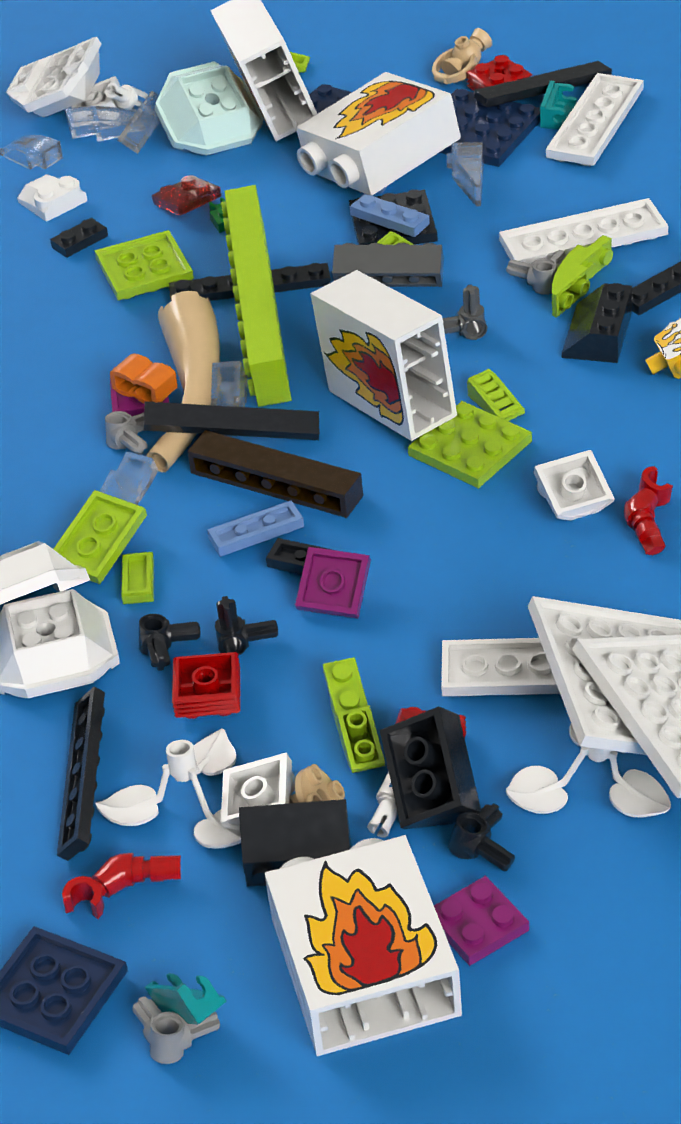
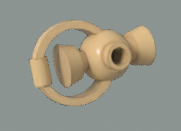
[432,28,493,84]

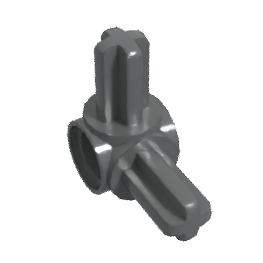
[442,285,487,340]

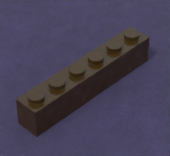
[188,430,363,518]

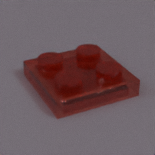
[151,175,222,216]

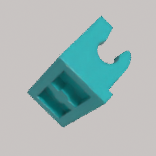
[540,80,577,129]
[145,973,227,1025]

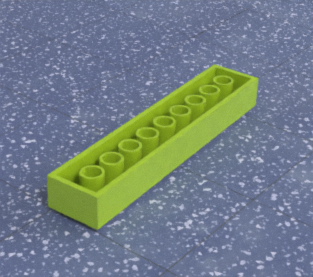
[221,185,292,407]

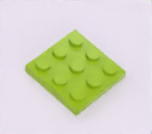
[95,230,194,300]
[408,401,532,489]

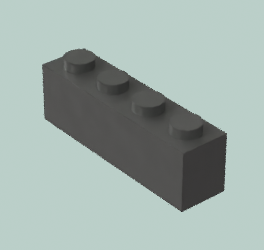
[332,243,444,287]

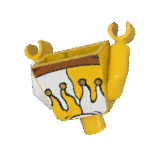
[645,318,681,379]

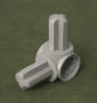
[506,250,567,294]
[105,411,147,455]
[133,996,220,1064]

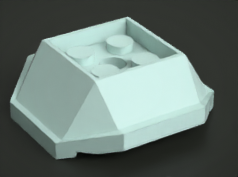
[154,61,264,155]

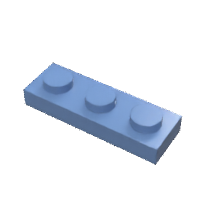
[350,194,430,237]
[207,501,304,557]

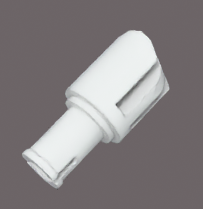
[105,83,149,115]
[367,772,398,837]

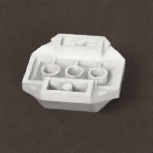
[6,36,101,118]
[0,541,90,604]
[0,589,120,698]

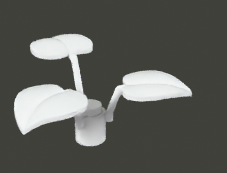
[506,724,671,818]
[96,728,241,849]

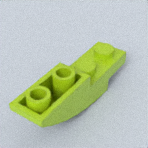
[552,235,613,318]
[323,657,385,773]

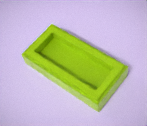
[121,552,154,604]

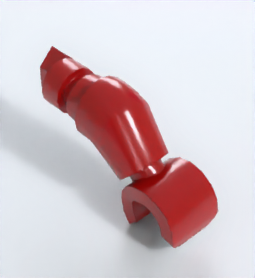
[624,466,673,555]
[62,853,181,919]

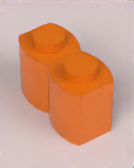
[110,354,178,404]

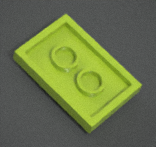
[54,490,147,584]

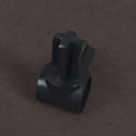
[215,596,278,656]
[139,614,201,671]
[448,803,515,871]

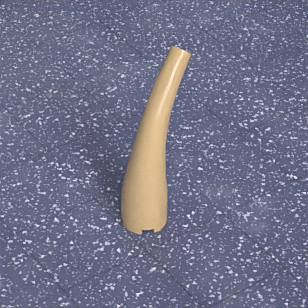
[146,291,220,472]

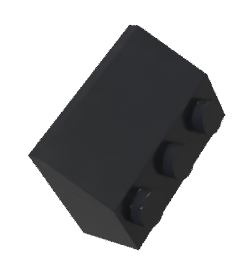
[562,283,632,363]
[380,706,482,829]
[239,799,352,886]

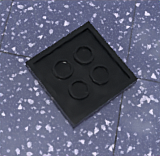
[349,190,438,245]

